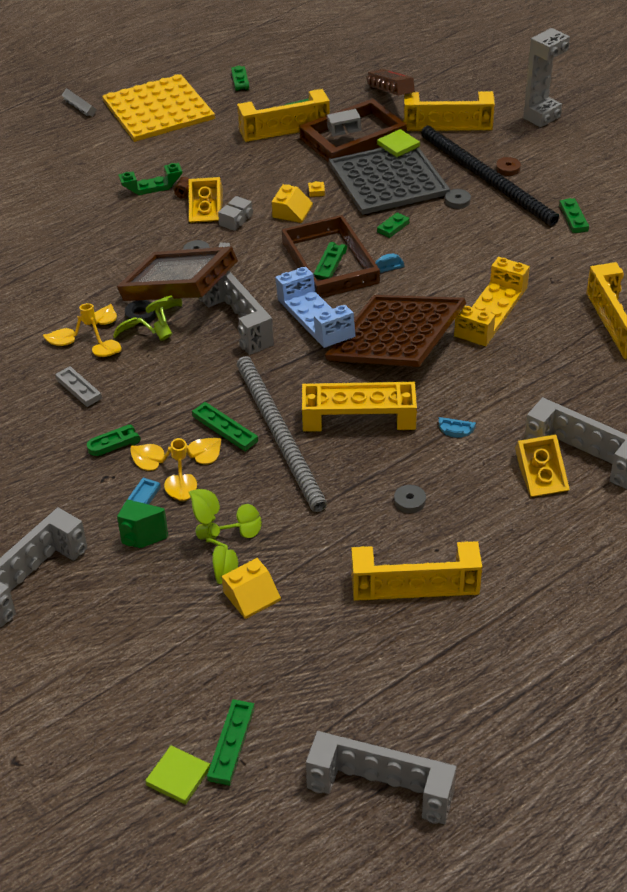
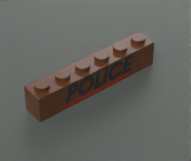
[367,69,415,96]

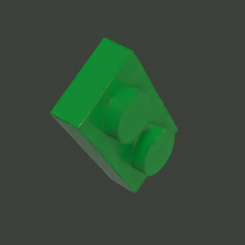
[377,212,410,238]

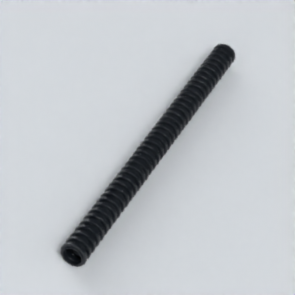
[421,125,559,226]

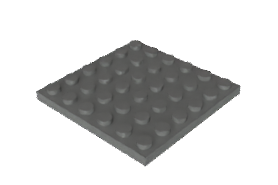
[329,147,450,215]

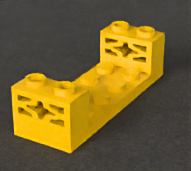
[237,89,330,142]
[403,91,495,131]
[454,257,530,347]
[586,262,627,359]
[302,382,417,431]
[351,541,482,601]

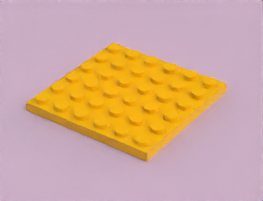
[102,74,215,142]

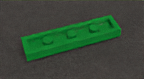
[192,402,258,451]
[207,699,255,786]

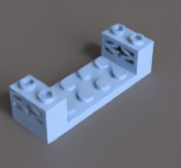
[275,267,355,348]

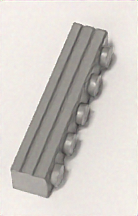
[61,88,97,117]

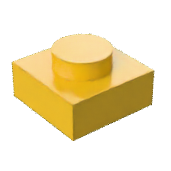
[308,181,325,197]

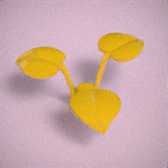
[43,303,121,357]
[131,438,221,501]

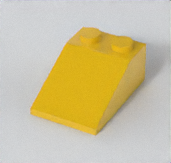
[189,177,223,223]
[515,434,570,497]

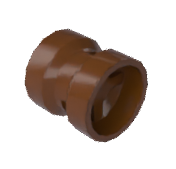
[174,177,190,198]

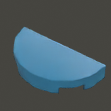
[375,253,405,273]
[439,417,476,437]

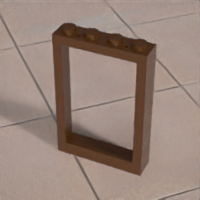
[299,98,407,163]
[282,215,380,298]

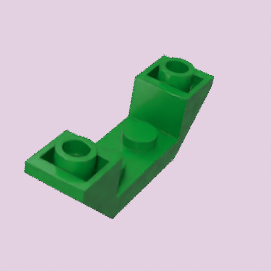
[118,163,183,195]

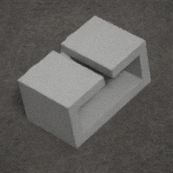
[327,109,361,137]
[218,196,253,231]

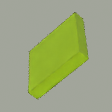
[377,129,420,157]
[145,745,210,805]

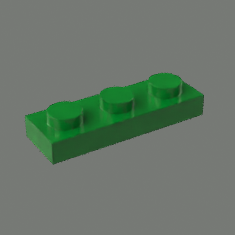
[559,198,589,233]

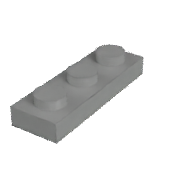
[55,366,102,407]

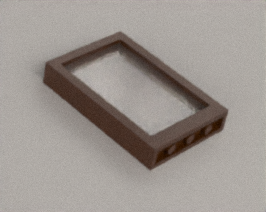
[117,246,238,301]

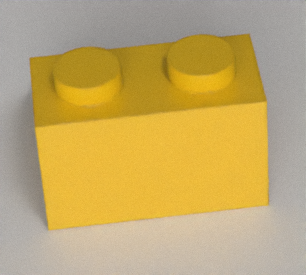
[272,184,313,223]
[222,558,281,619]

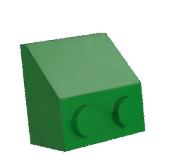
[117,499,168,548]

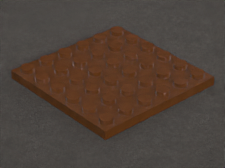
[325,295,466,367]

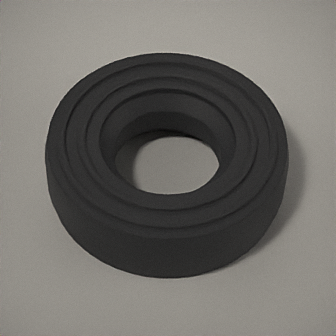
[125,300,156,326]

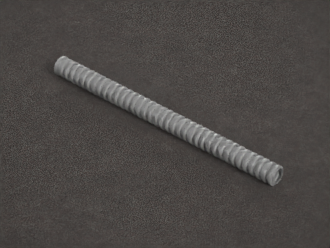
[237,356,327,512]

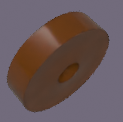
[496,157,521,176]

